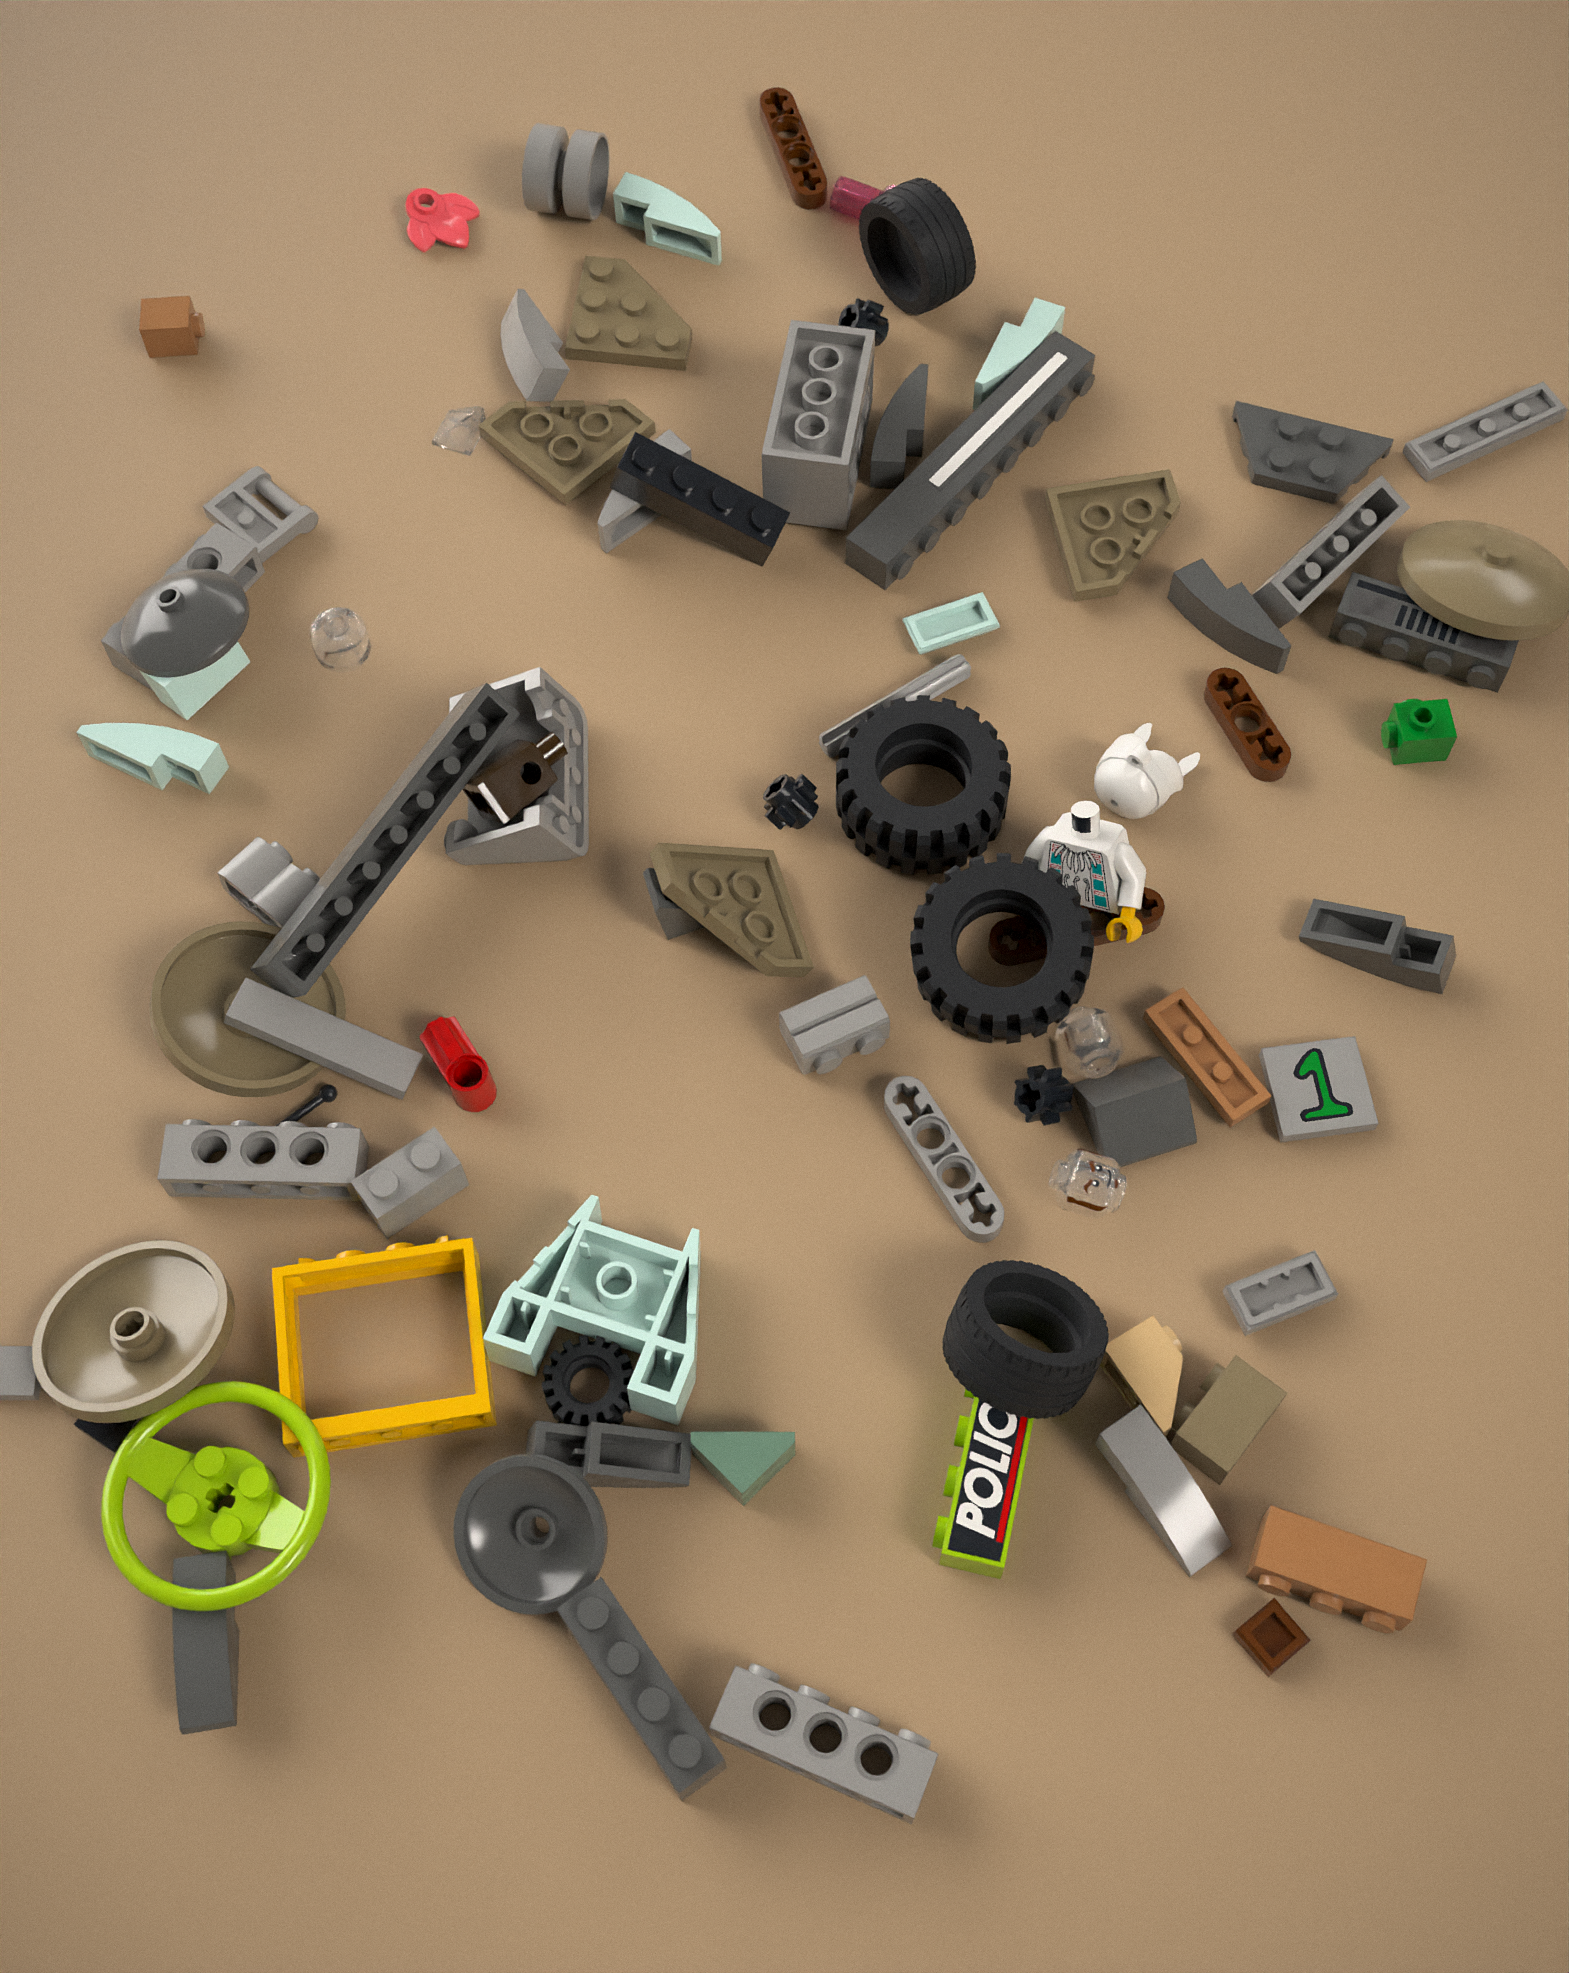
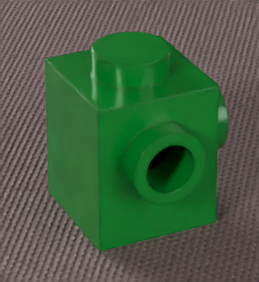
[1381,699,1457,765]

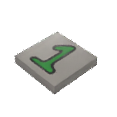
[1259,1036,1379,1142]

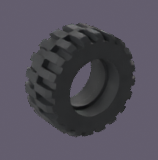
[836,695,1011,875]
[910,853,1094,1044]

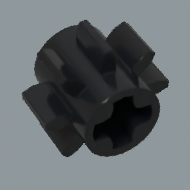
[838,298,889,347]
[763,774,819,830]
[1014,1065,1074,1126]

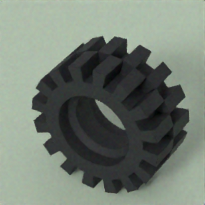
[542,1335,634,1426]

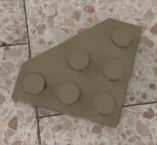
[565,256,692,371]
[478,399,656,505]
[1045,469,1181,602]
[650,843,814,977]

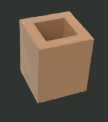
[139,296,205,358]

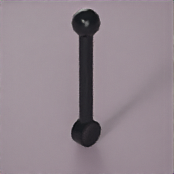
[275,1084,338,1126]

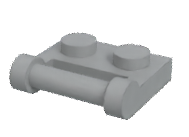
[202,466,318,563]

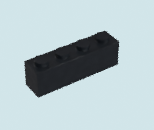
[610,432,791,567]

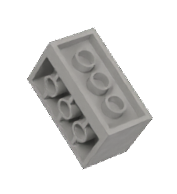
[761,320,875,530]

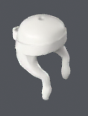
[1094,723,1200,819]

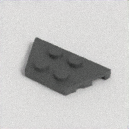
[1232,401,1394,504]

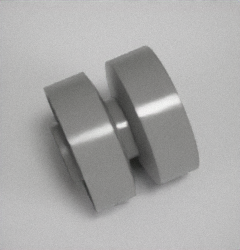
[522,123,610,220]

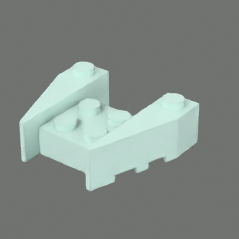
[483,1195,701,1426]

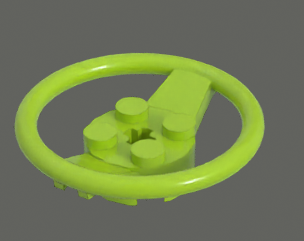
[101,1381,331,1611]

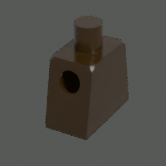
[462,732,568,824]

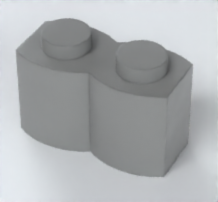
[218,837,320,928]

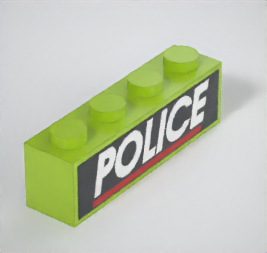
[932,1389,1034,1579]

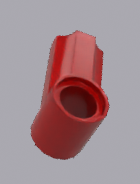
[419,1016,497,1112]

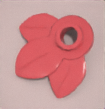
[405,188,480,253]

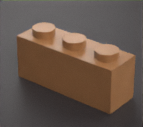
[1246,1505,1427,1634]

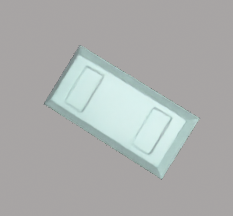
[903,592,1000,655]

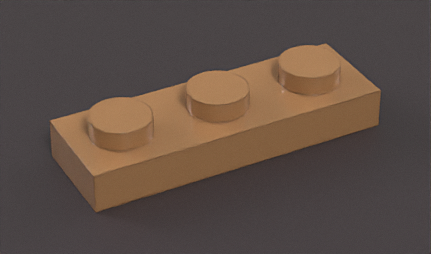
[1143,987,1271,1128]

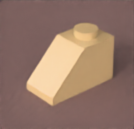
[1100,1315,1183,1438]

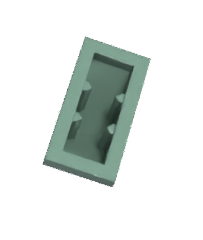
[691,1432,795,1506]

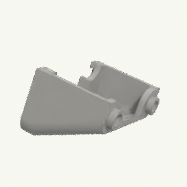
[444,667,589,865]

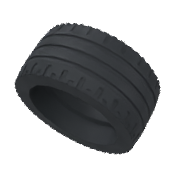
[859,178,976,315]
[942,1260,1109,1419]

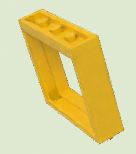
[272,1235,497,1458]

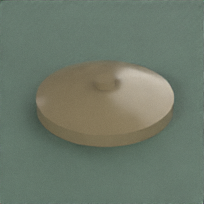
[1397,520,1569,640]
[150,921,346,1097]
[32,1240,235,1423]

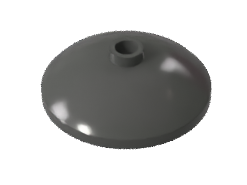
[121,569,250,678]
[454,1454,608,1615]

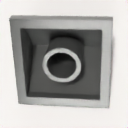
[1072,1056,1197,1172]

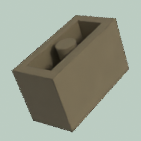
[1170,1355,1287,1485]

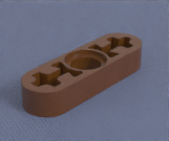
[1203,668,1291,782]

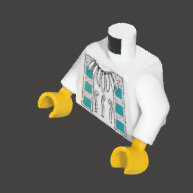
[1018,801,1146,943]

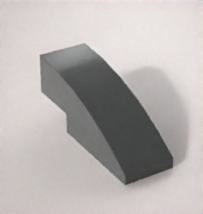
[870,364,928,489]
[1167,558,1291,674]
[1299,899,1456,995]
[526,1421,692,1488]
[172,1550,240,1735]

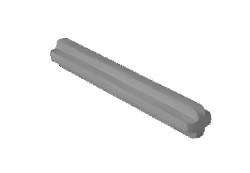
[819,654,971,757]

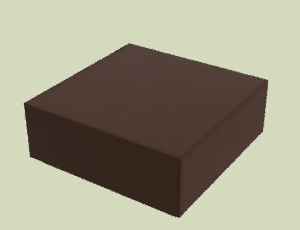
[1232,1598,1311,1677]

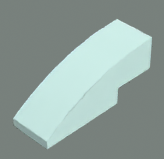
[613,172,722,266]
[973,298,1065,410]
[77,723,229,794]

